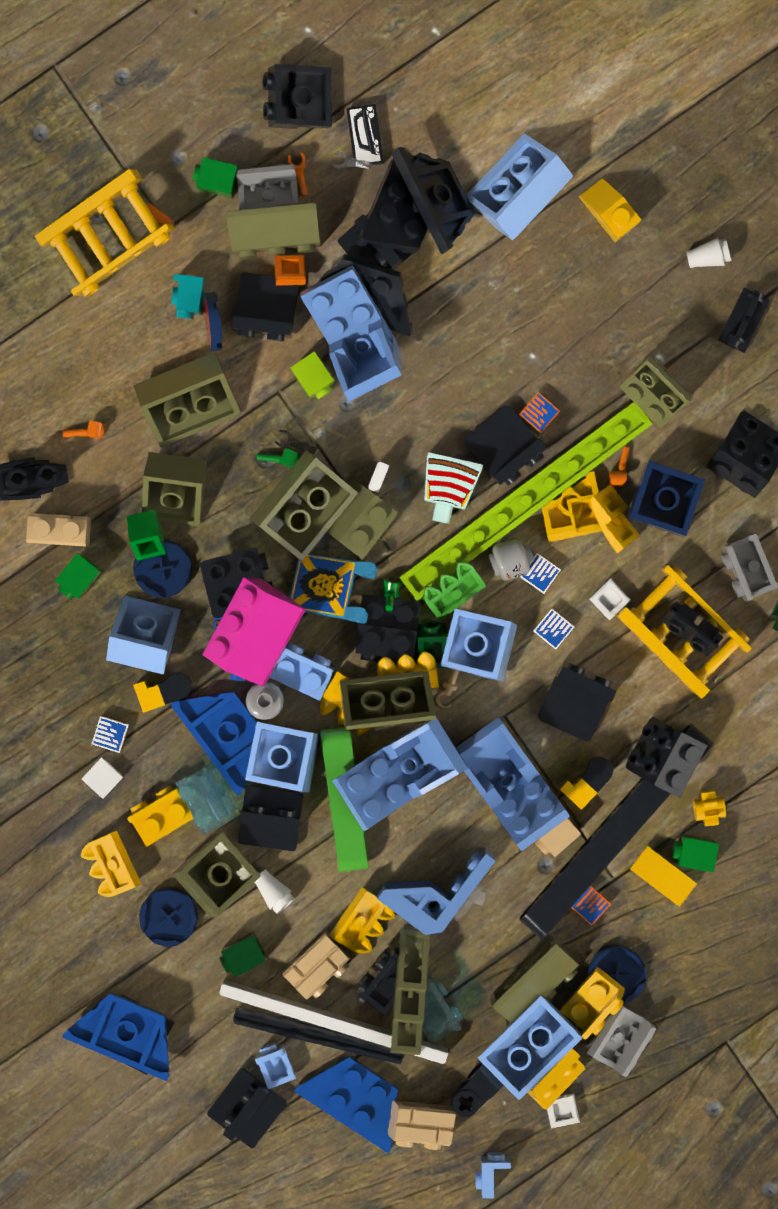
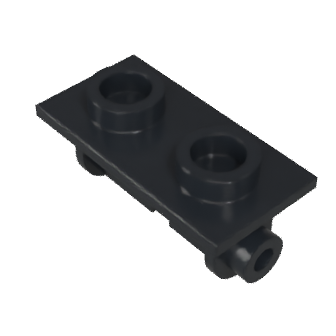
[718,288,770,353]
[661,600,723,656]

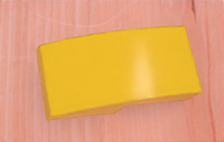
[591,484,640,553]
[630,846,697,907]

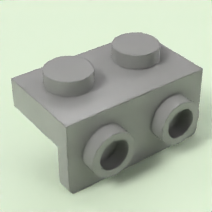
[236,164,299,210]
[721,533,778,601]
[587,1005,656,1077]

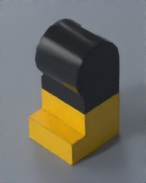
[133,673,193,713]
[558,756,613,810]

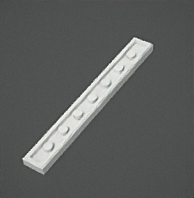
[219,979,448,1064]

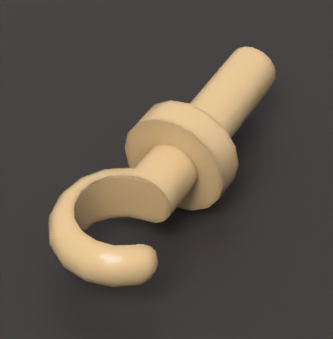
[436,669,459,709]

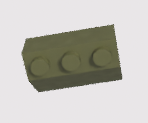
[226,203,321,259]
[133,352,242,448]
[251,450,358,561]
[340,670,436,730]
[490,936,579,1023]

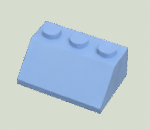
[466,133,573,241]
[477,995,582,1100]

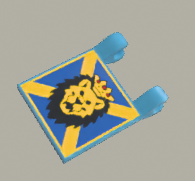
[290,554,378,624]

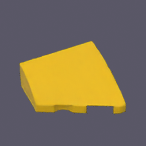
[542,471,602,542]

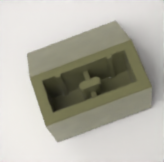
[619,354,693,428]

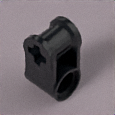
[450,1062,503,1117]

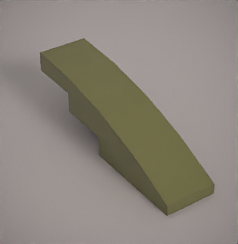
[390,929,430,1055]

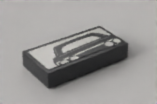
[346,104,384,168]

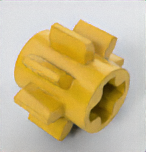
[693,790,726,827]

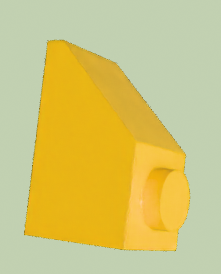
[579,178,641,243]

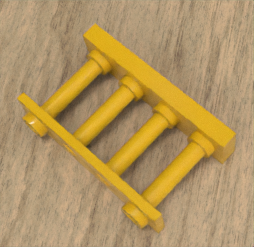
[35,169,176,297]
[616,565,752,699]

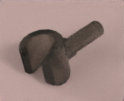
[275,429,317,454]

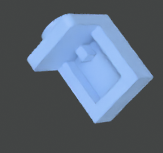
[255,1043,296,1089]
[475,1152,511,1198]

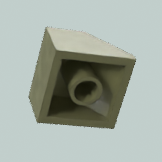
[142,452,207,526]
[327,478,399,560]
[172,832,261,918]

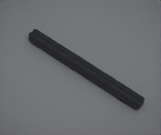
[233,1008,404,1064]

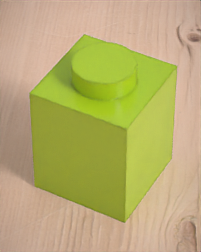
[290,351,335,400]

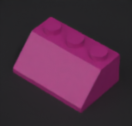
[203,577,306,686]

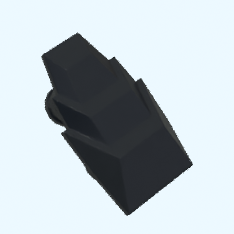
[0,457,69,501]

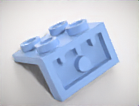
[269,642,335,701]

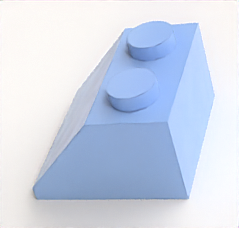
[106,595,181,674]
[441,609,517,682]
[245,722,321,792]

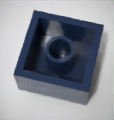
[627,461,705,537]

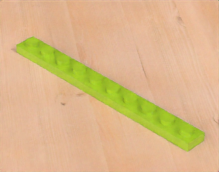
[399,402,653,601]

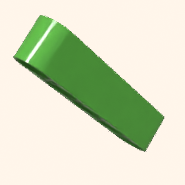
[320,727,369,872]

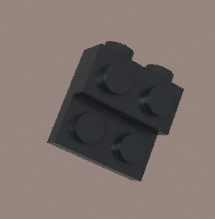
[262,64,332,129]
[355,594,421,664]

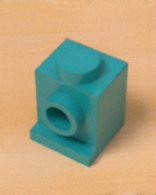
[171,274,205,320]

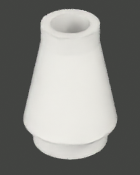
[686,237,731,268]
[254,869,295,914]

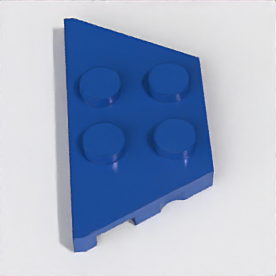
[170,691,257,796]
[62,992,170,1081]
[294,1056,398,1153]

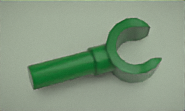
[257,448,300,468]
[382,578,401,611]

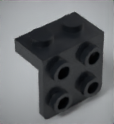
[231,272,299,342]
[464,406,547,486]
[706,411,778,498]
[200,548,274,618]
[538,663,616,741]
[626,717,708,798]
[356,946,398,1015]

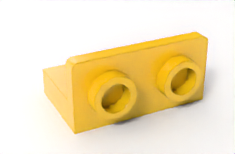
[127,785,198,847]
[560,967,625,1040]
[527,1048,585,1109]

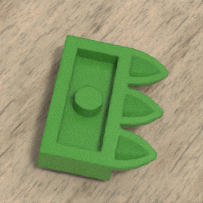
[422,562,486,621]

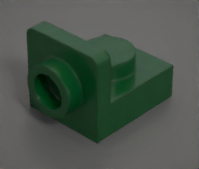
[417,621,447,668]

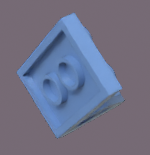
[300,265,402,402]
[455,717,570,851]
[332,718,467,831]
[377,848,496,935]

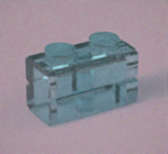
[175,763,240,835]

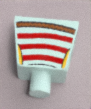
[424,452,483,524]

